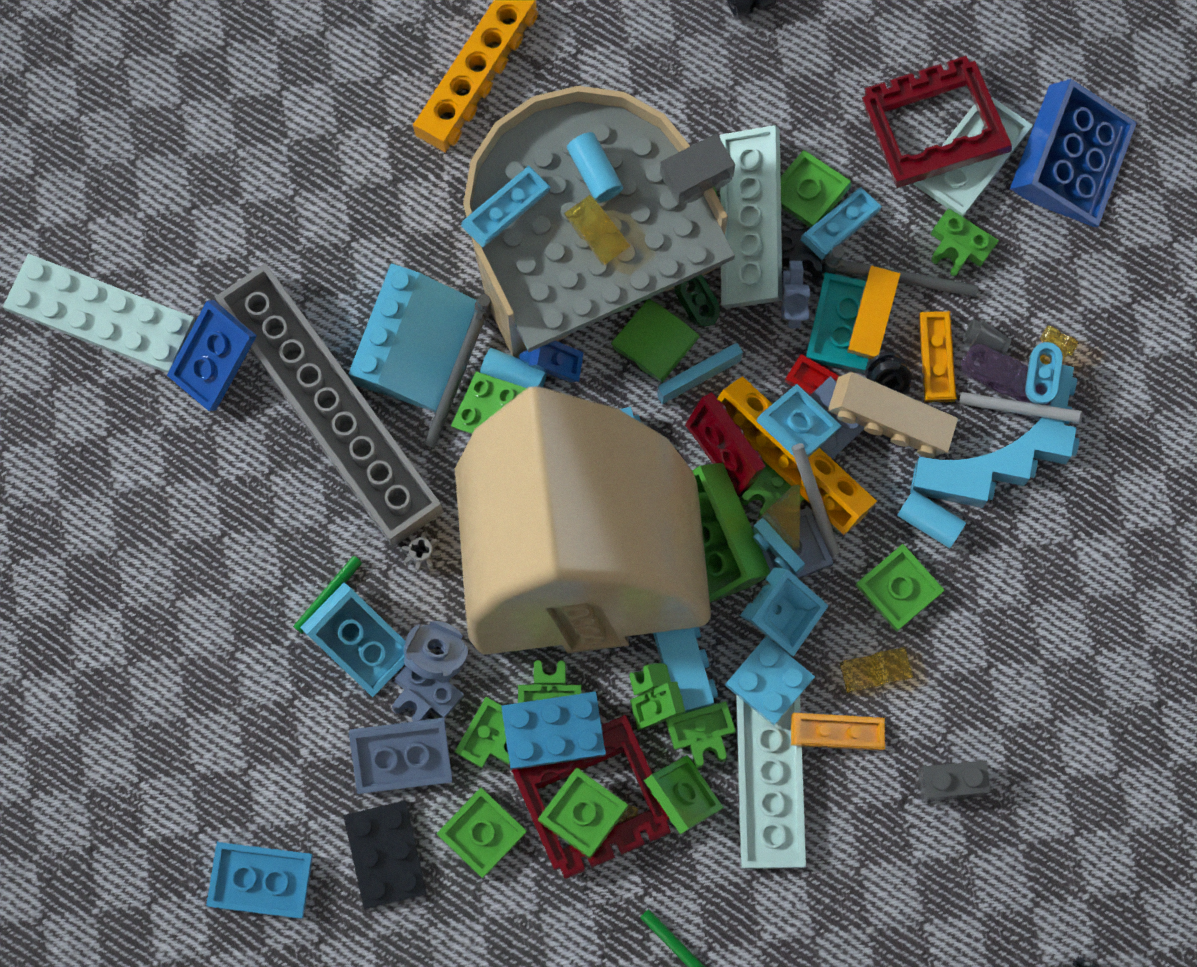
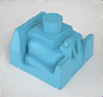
[740,568,829,656]

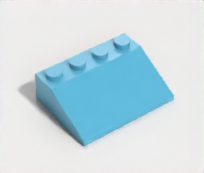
[348,263,477,412]

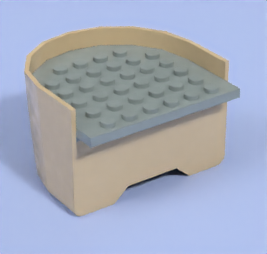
[463,86,735,358]

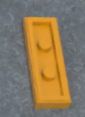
[847,265,901,359]
[919,311,956,403]
[791,713,885,751]

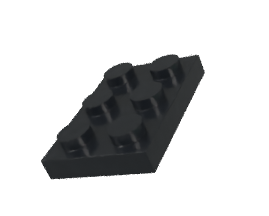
[343,800,427,910]

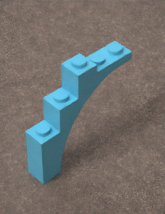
[910,365,1079,508]

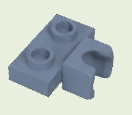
[781,261,810,328]
[392,667,464,722]

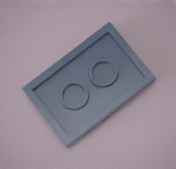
[349,718,452,794]

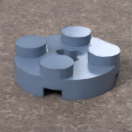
[404,621,468,683]

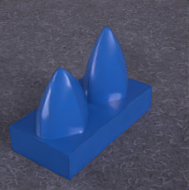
[519,341,584,382]

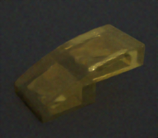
[564,195,630,265]
[839,647,913,693]

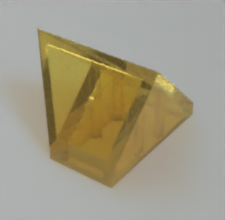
[758,485,800,551]

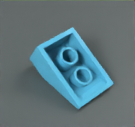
[300,583,405,697]

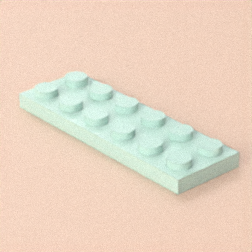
[720,125,782,309]
[3,254,195,373]
[736,695,806,869]

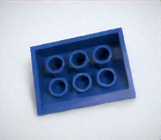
[1010,79,1137,227]

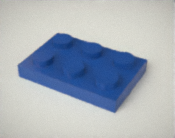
[167,300,257,411]

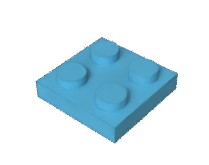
[756,384,841,457]
[725,636,815,726]

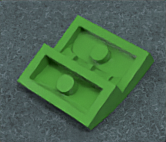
[611,298,700,383]

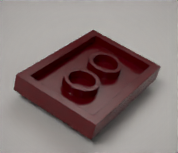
[685,392,766,497]

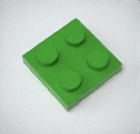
[781,150,852,228]
[855,544,945,632]
[644,755,723,834]
[538,768,629,859]
[436,787,527,879]

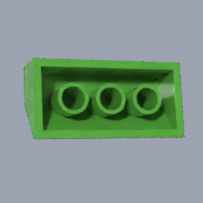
[692,462,771,603]

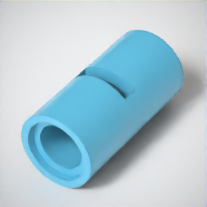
[567,132,623,203]
[480,348,547,388]
[897,490,966,549]

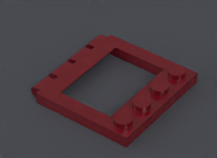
[862,56,1012,188]
[509,714,671,880]

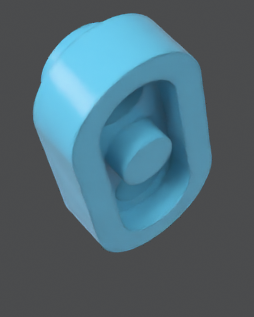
[1025,342,1063,405]

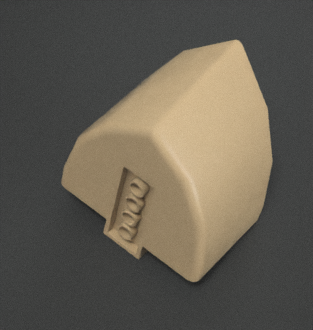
[455,387,711,654]

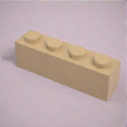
[828,372,958,458]

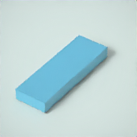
[461,166,551,248]
[800,187,882,260]
[657,343,743,405]

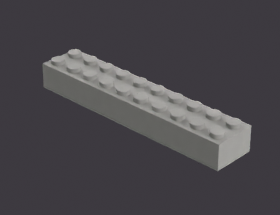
[215,263,443,548]

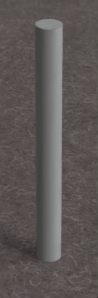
[960,392,1083,423]
[791,443,840,556]

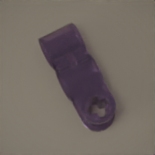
[961,344,1046,404]

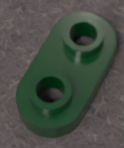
[674,275,720,327]

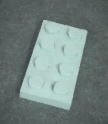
[914,96,1033,217]

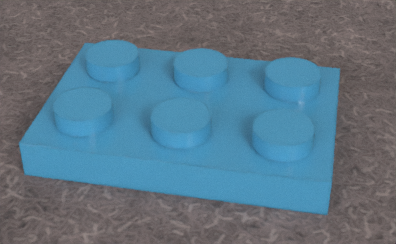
[501,692,606,770]
[206,842,313,919]

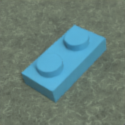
[753,518,805,576]

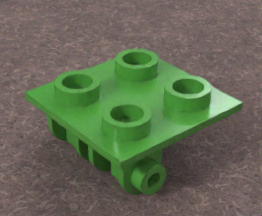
[451,371,527,434]

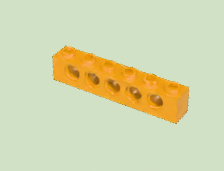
[413,0,539,153]
[717,376,877,535]

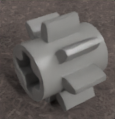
[402,532,441,572]

